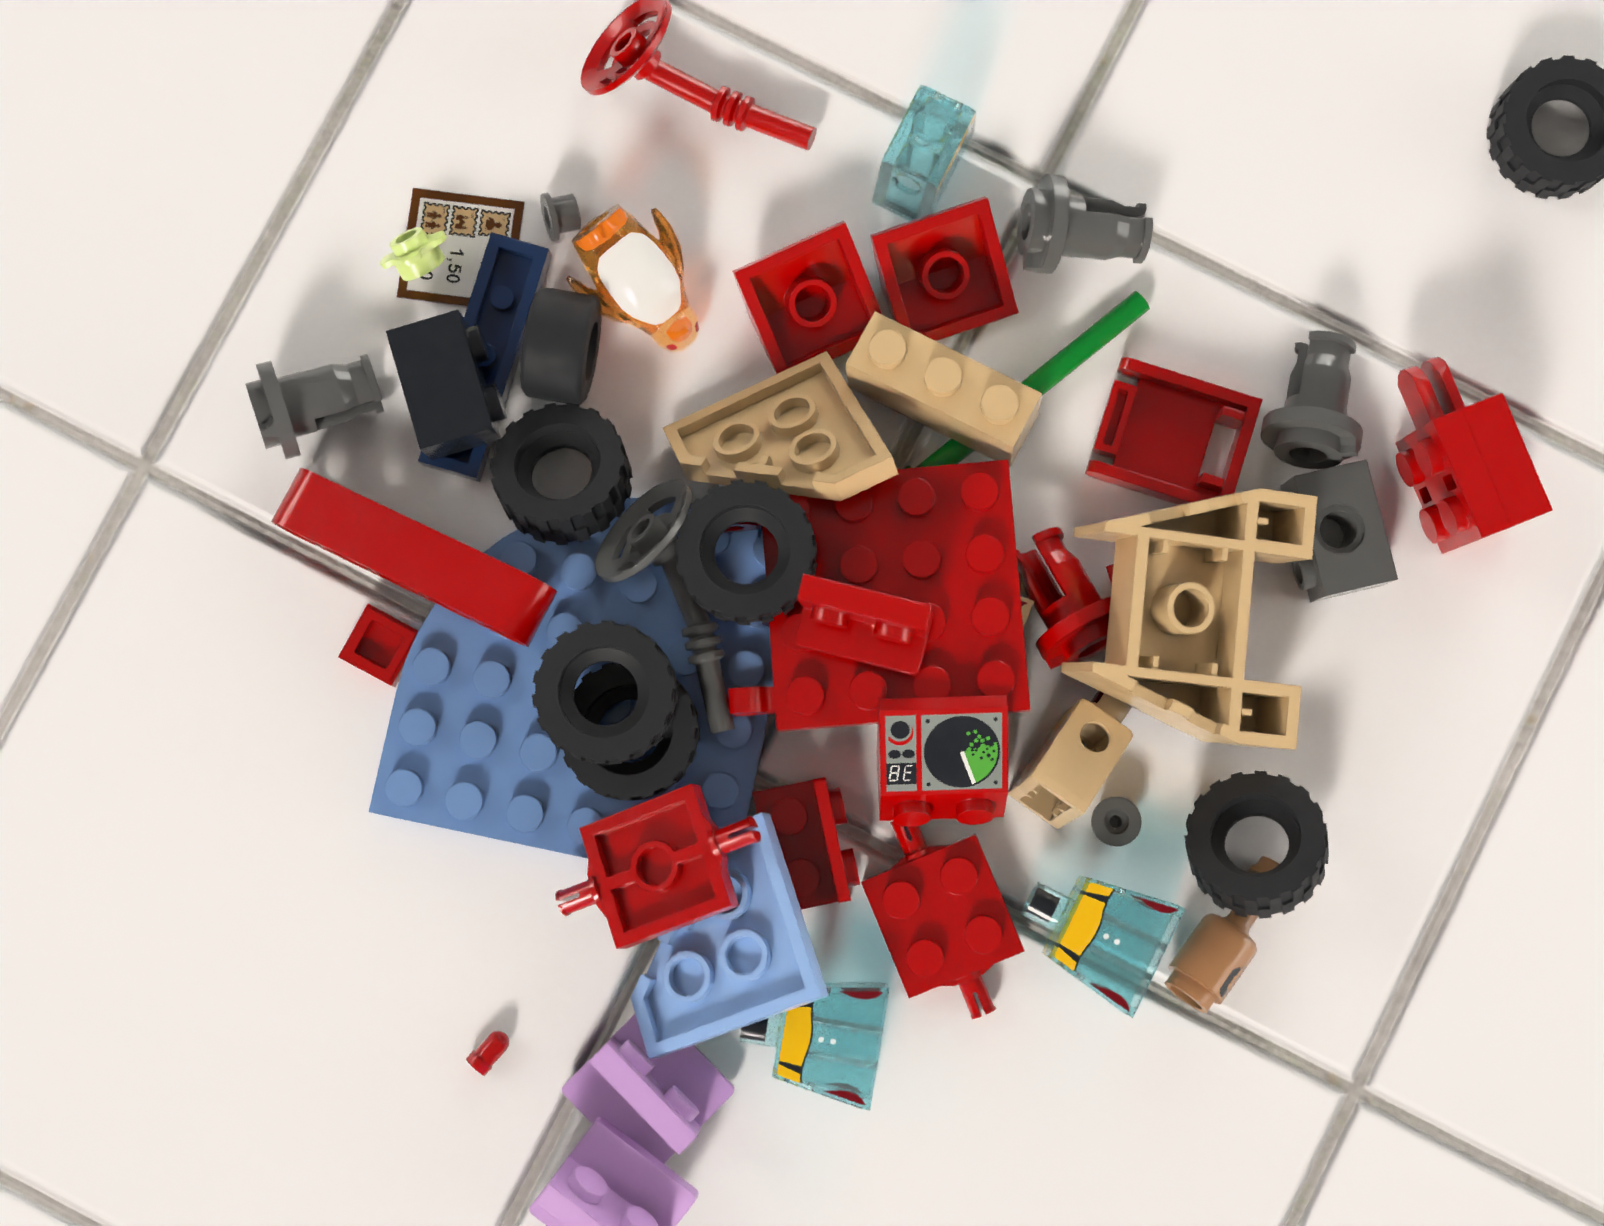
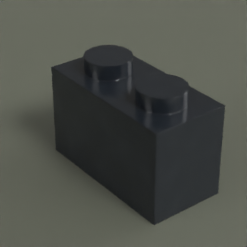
[386,310,507,460]

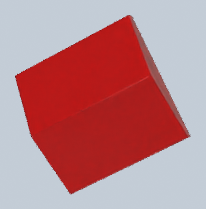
[870,196,1019,341]
[732,221,882,374]

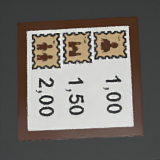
[397,188,525,306]

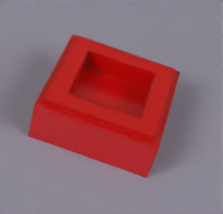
[338,604,419,687]

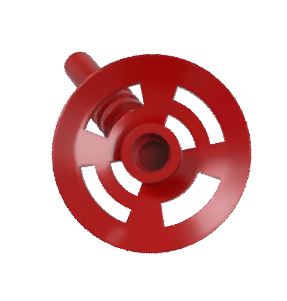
[580,0,817,151]

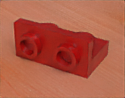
[795,573,934,675]
[752,777,860,910]

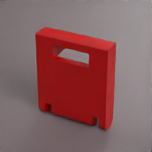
[1085,357,1263,505]

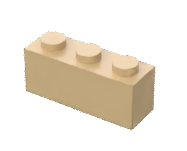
[845,311,1042,468]

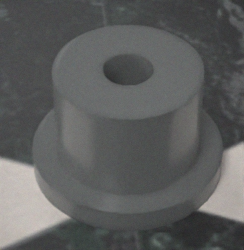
[540,192,581,242]
[1091,797,1142,847]

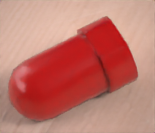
[466,1031,509,1076]

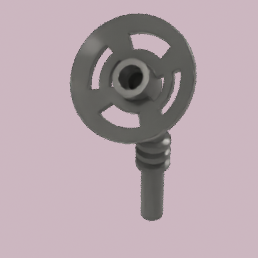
[595,479,735,734]

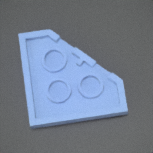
[631,812,829,1059]

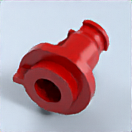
[1017,527,1111,669]

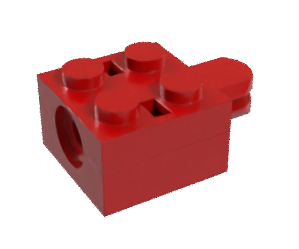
[1395,357,1553,554]

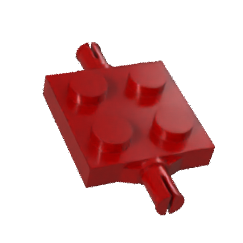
[555,783,761,949]
[861,821,1025,1019]

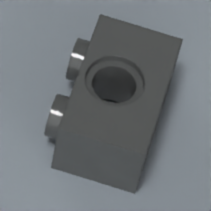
[1280,459,1398,603]

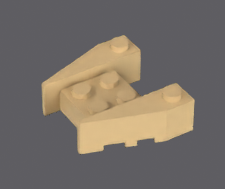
[1061,488,1318,750]

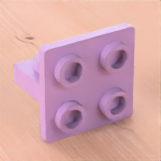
[562,1014,735,1164]
[529,1117,699,1226]

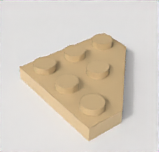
[663,351,898,501]

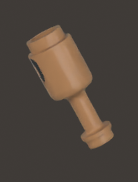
[1164,856,1279,1013]

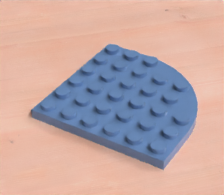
[369,498,774,858]

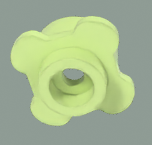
[380,227,447,281]

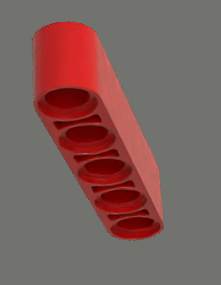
[271,468,557,647]

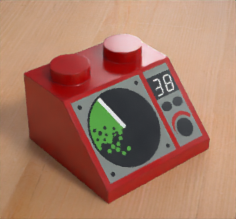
[876,695,1008,827]

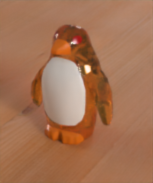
[566,204,700,352]

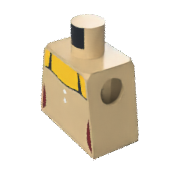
[1008,690,1134,830]

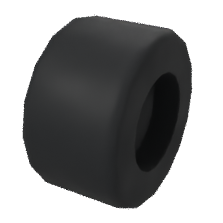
[520,287,602,405]

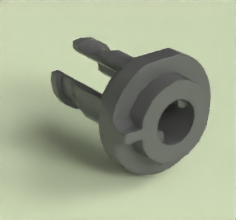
[1017,174,1153,274]
[1260,330,1363,469]
[245,354,384,459]

